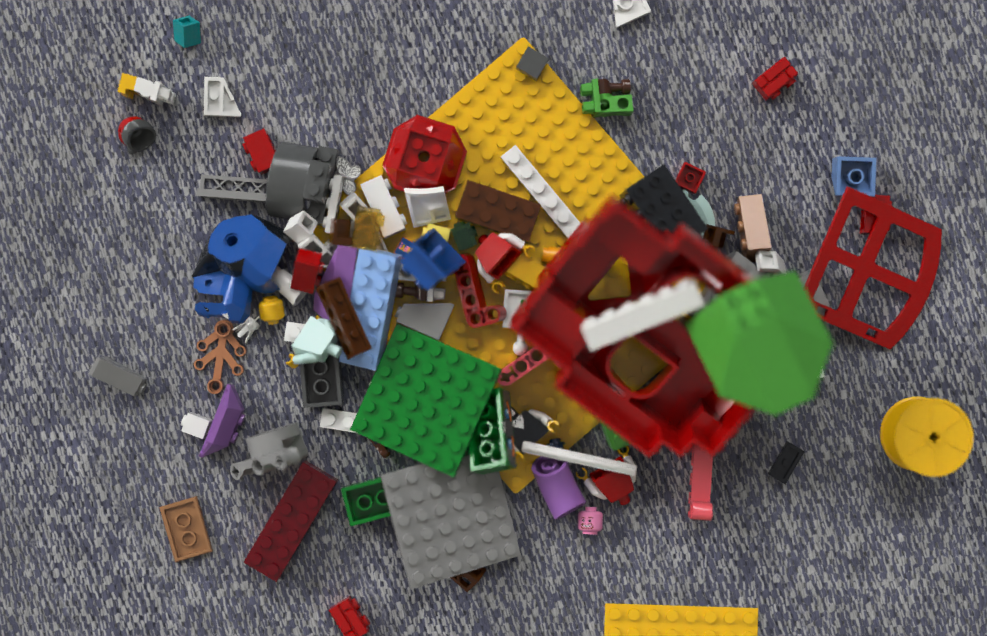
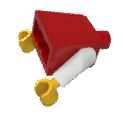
[475,233,537,293]
[576,446,637,505]

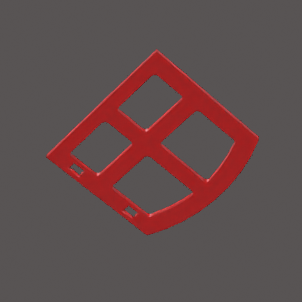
[804,186,942,349]

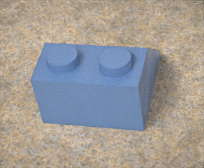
[832,156,877,197]

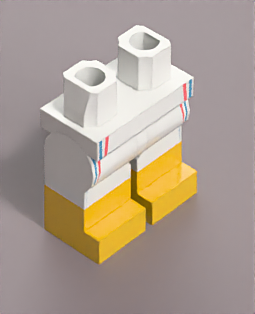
[117,73,176,106]

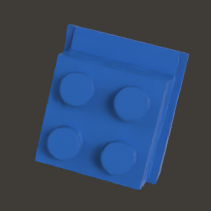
[400,228,466,290]

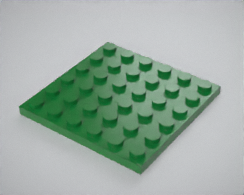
[350,323,502,477]

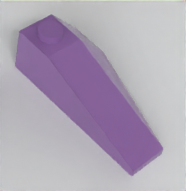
[313,245,357,319]

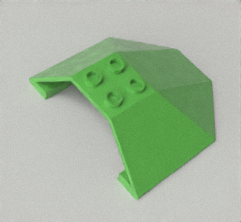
[685,271,833,416]

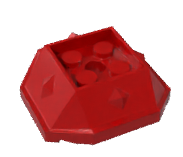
[382,115,467,194]

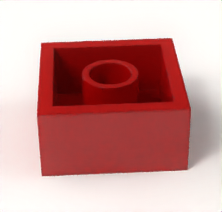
[675,162,706,194]

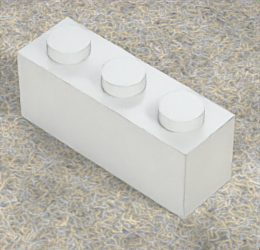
[360,175,408,239]

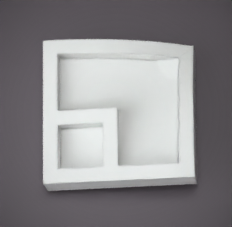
[404,186,451,228]

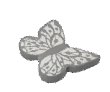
[330,156,362,195]

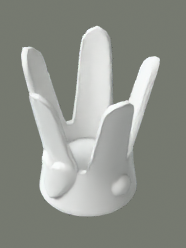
[232,316,260,343]

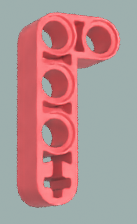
[498,347,561,386]
[688,443,713,521]

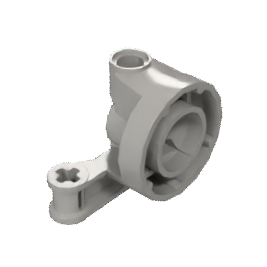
[230,422,308,480]

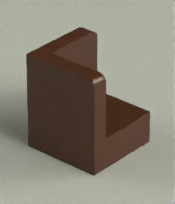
[329,218,352,246]
[703,224,735,248]

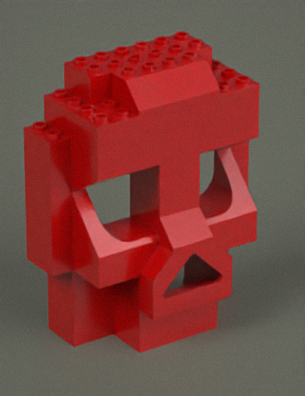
[509,193,755,458]

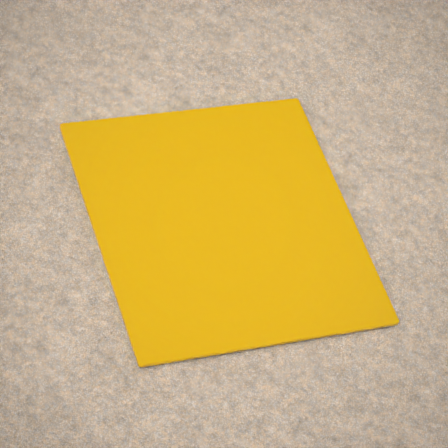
[313,38,706,493]

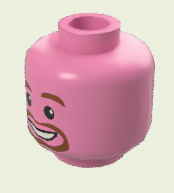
[578,507,603,535]

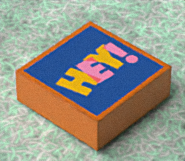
[393,236,413,258]

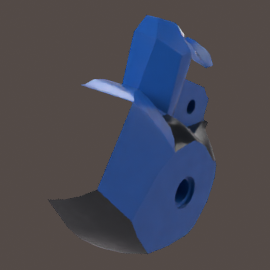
[192,214,293,324]

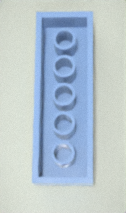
[339,247,403,371]

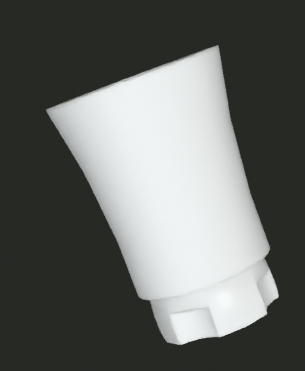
[271,266,307,306]

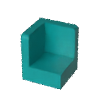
[173,16,201,48]

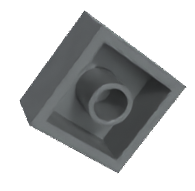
[516,46,549,81]

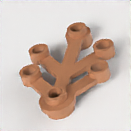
[194,320,247,394]

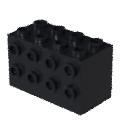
[619,164,708,235]

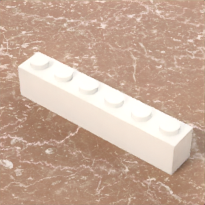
[581,278,704,351]

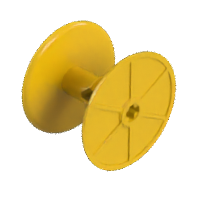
[880,396,974,477]

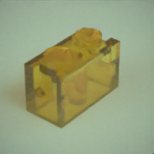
[352,206,385,251]

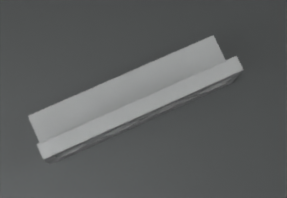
[196,174,267,203]

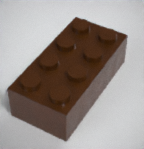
[455,180,541,243]

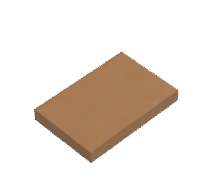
[159,496,213,562]

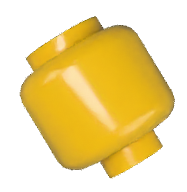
[258,295,285,325]

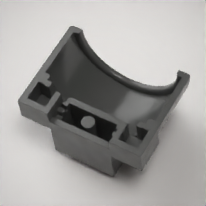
[266,142,340,226]

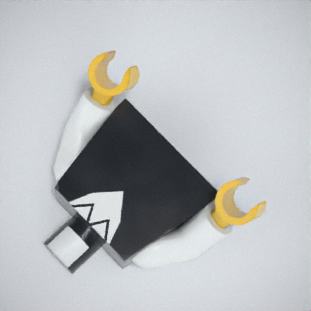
[511,406,562,466]

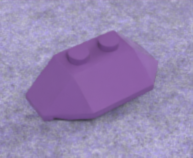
[199,384,246,457]

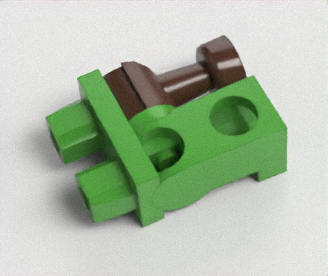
[580,78,633,118]

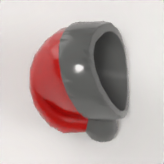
[118,116,156,155]

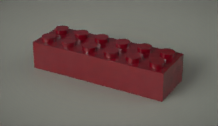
[243,460,338,582]

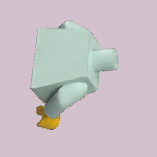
[286,315,343,369]

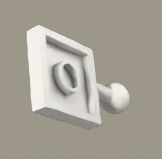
[502,289,532,356]

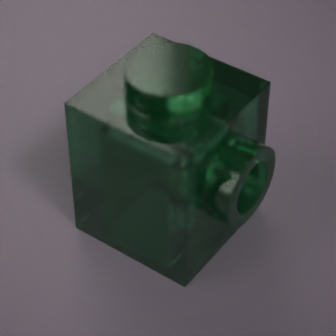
[451,221,478,252]

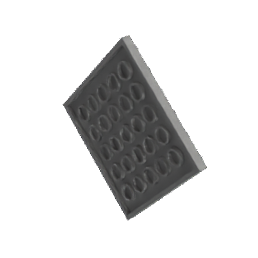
[380,450,521,590]

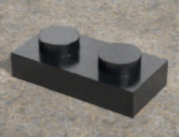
[768,441,805,484]

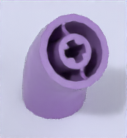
[531,456,586,520]

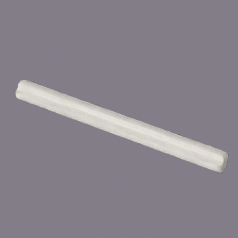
[521,441,636,476]

